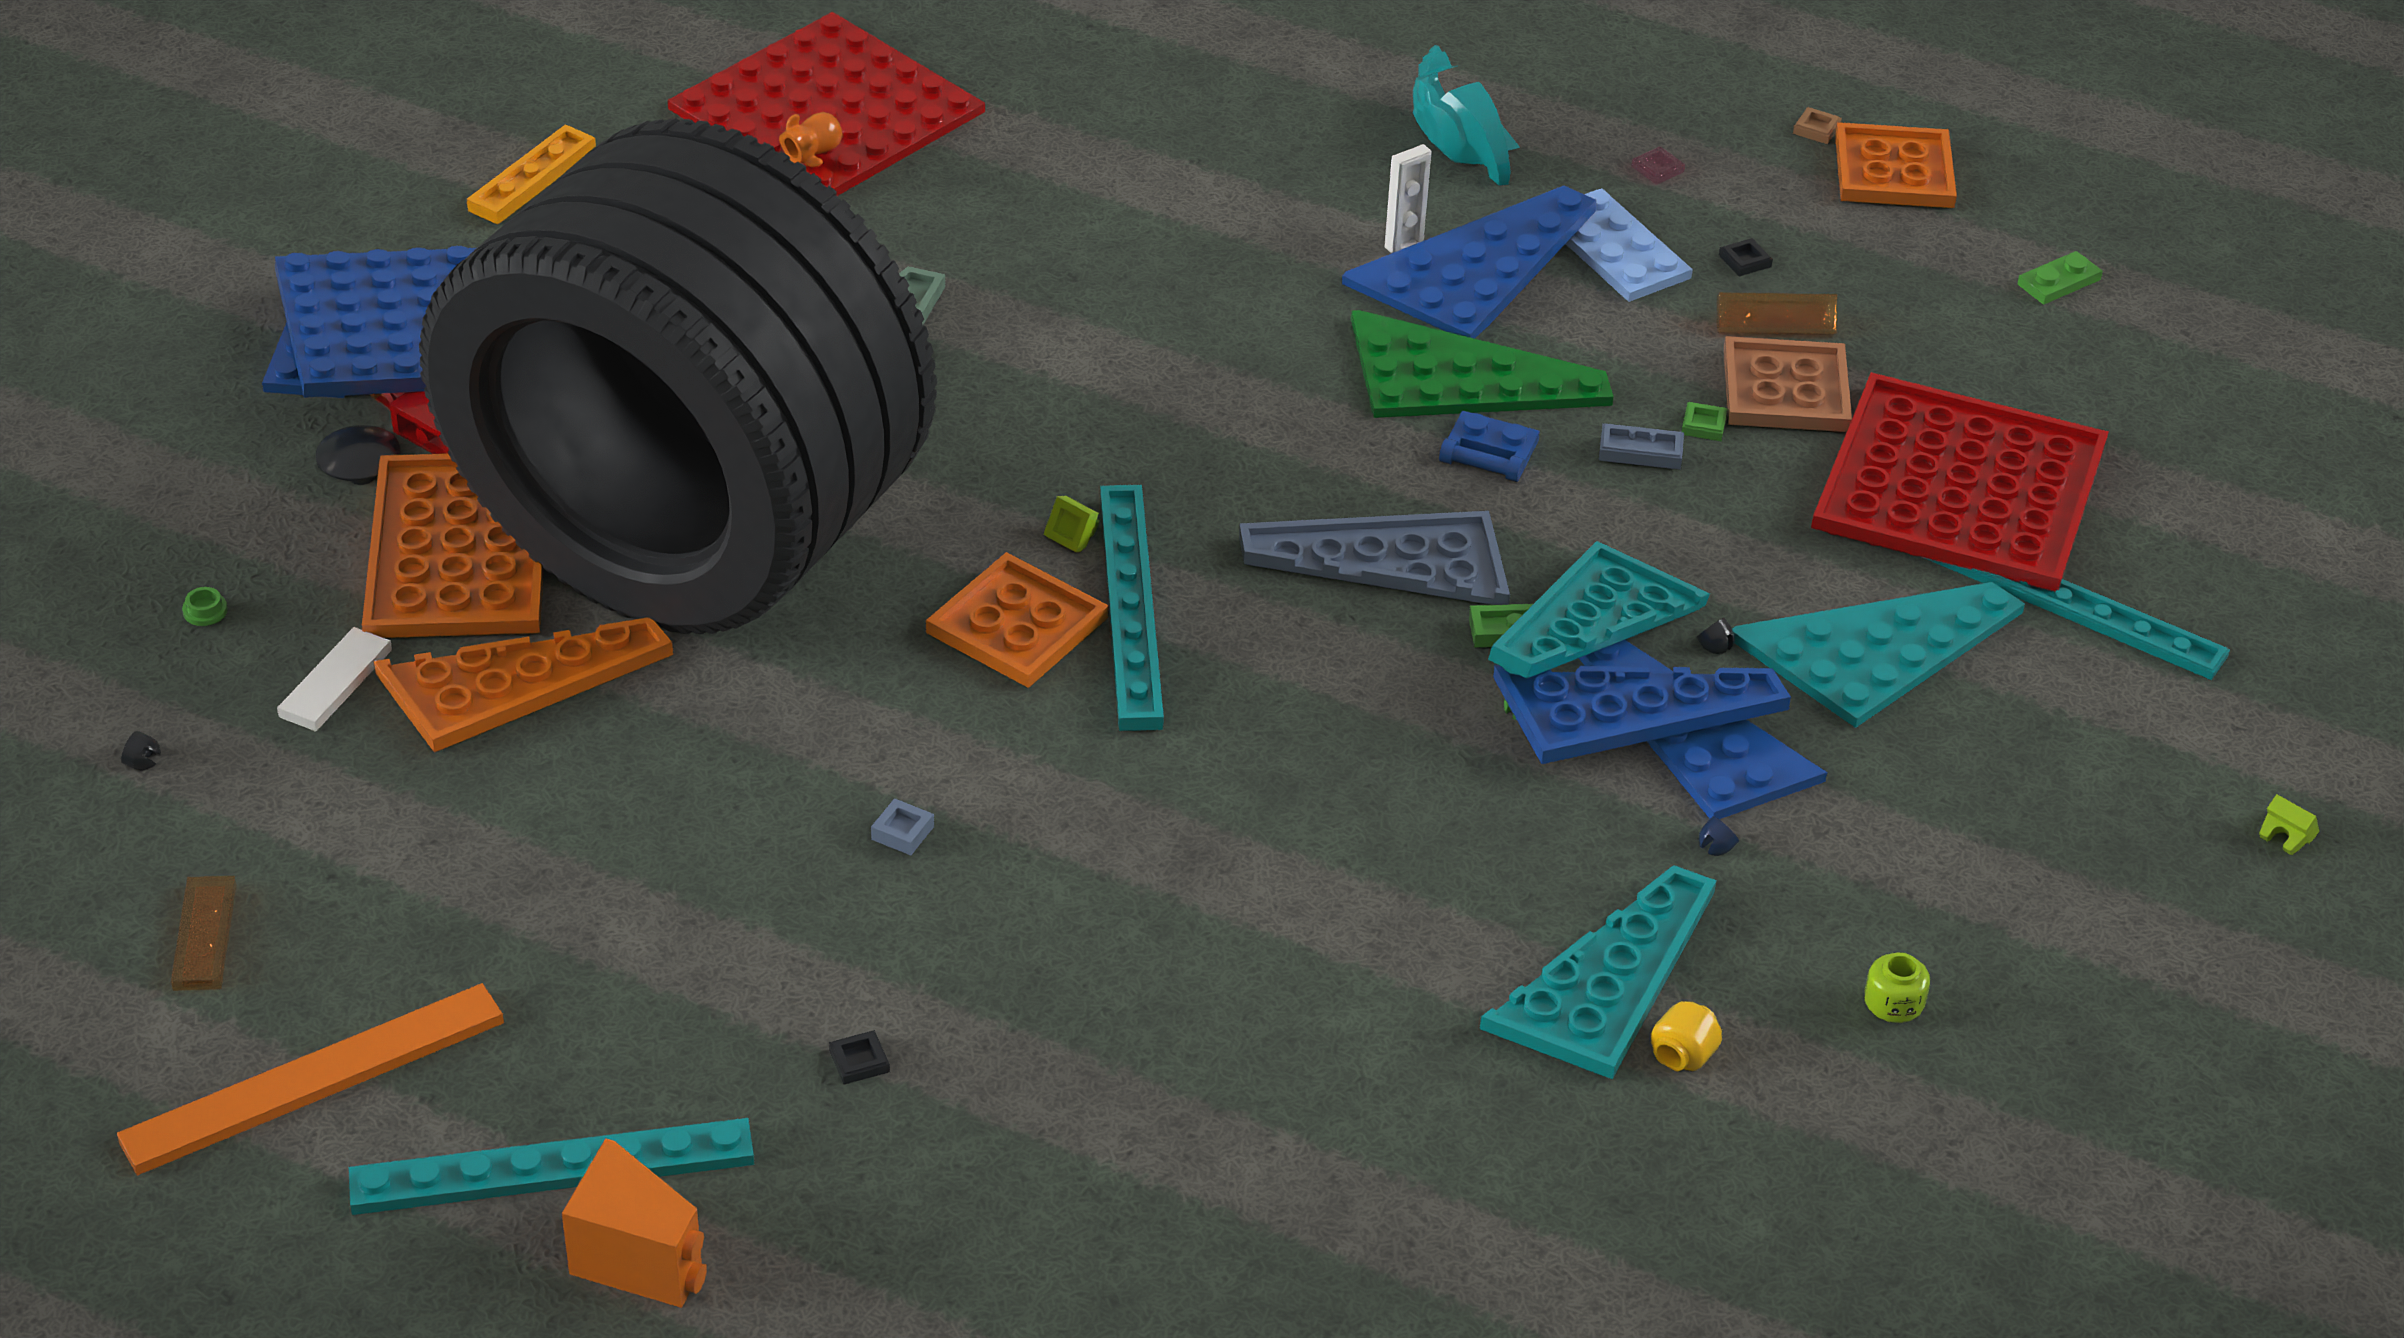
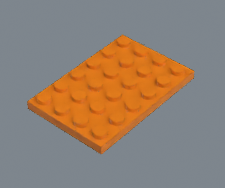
[362,454,544,638]

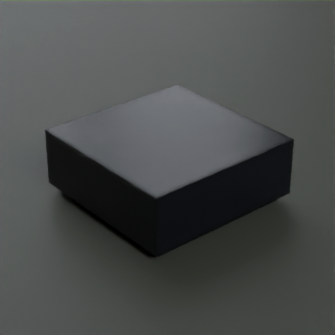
[1719,238,1773,277]
[829,1030,890,1085]

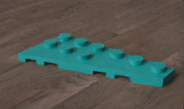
[1488,541,1710,678]
[1480,865,1717,1079]

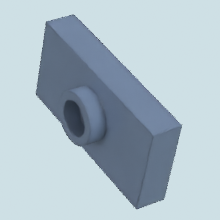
[1599,424,1684,470]

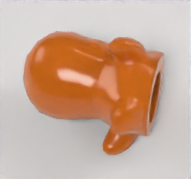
[779,112,843,167]

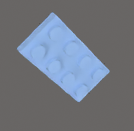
[1566,188,1693,302]

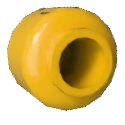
[1651,1001,1722,1071]

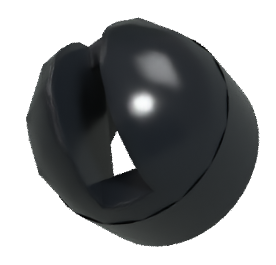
[1696,617,1735,654]
[121,731,161,770]

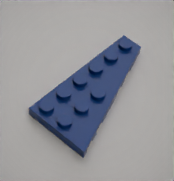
[1579,640,1827,819]
[1493,665,1791,764]

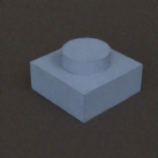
[871,798,934,855]

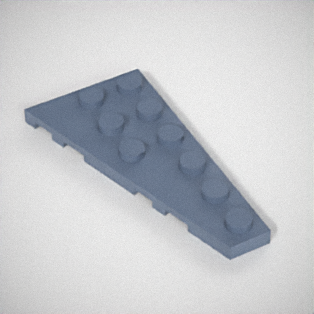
[1239,511,1510,605]

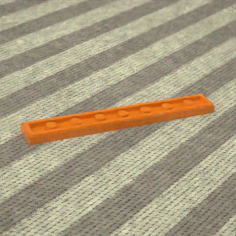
[117,983,504,1176]

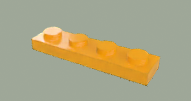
[467,124,596,225]

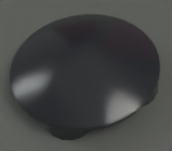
[316,425,401,485]

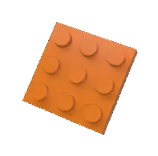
[1835,122,1957,208]
[926,552,1108,688]

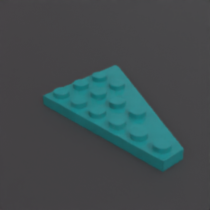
[1732,582,2025,728]

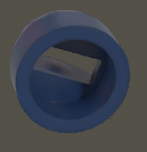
[1698,816,1739,856]

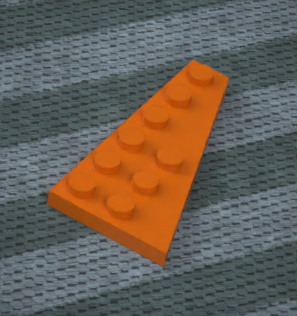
[374,617,673,753]

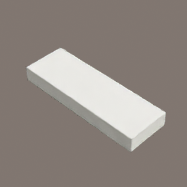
[1385,144,1432,253]
[277,627,392,731]

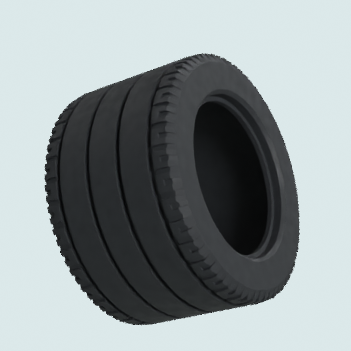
[419,118,937,634]

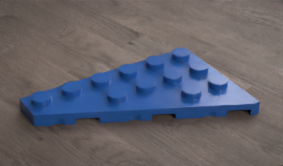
[1342,186,1597,339]

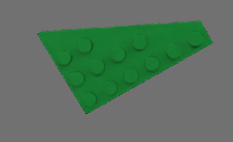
[1351,310,1614,418]

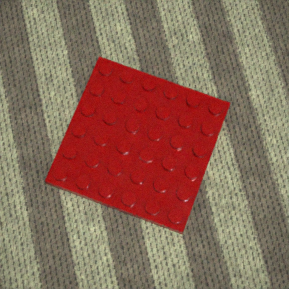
[668,12,985,196]
[1811,372,2109,591]

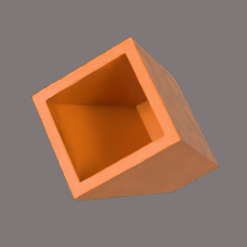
[562,1138,707,1308]

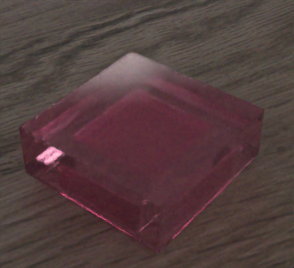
[1631,147,1685,185]

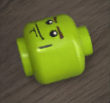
[1865,952,1930,1023]

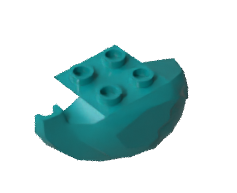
[1413,45,1520,186]

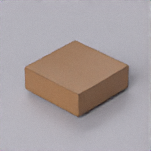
[1793,107,1842,144]

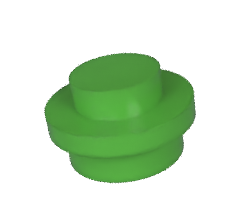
[182,587,228,626]

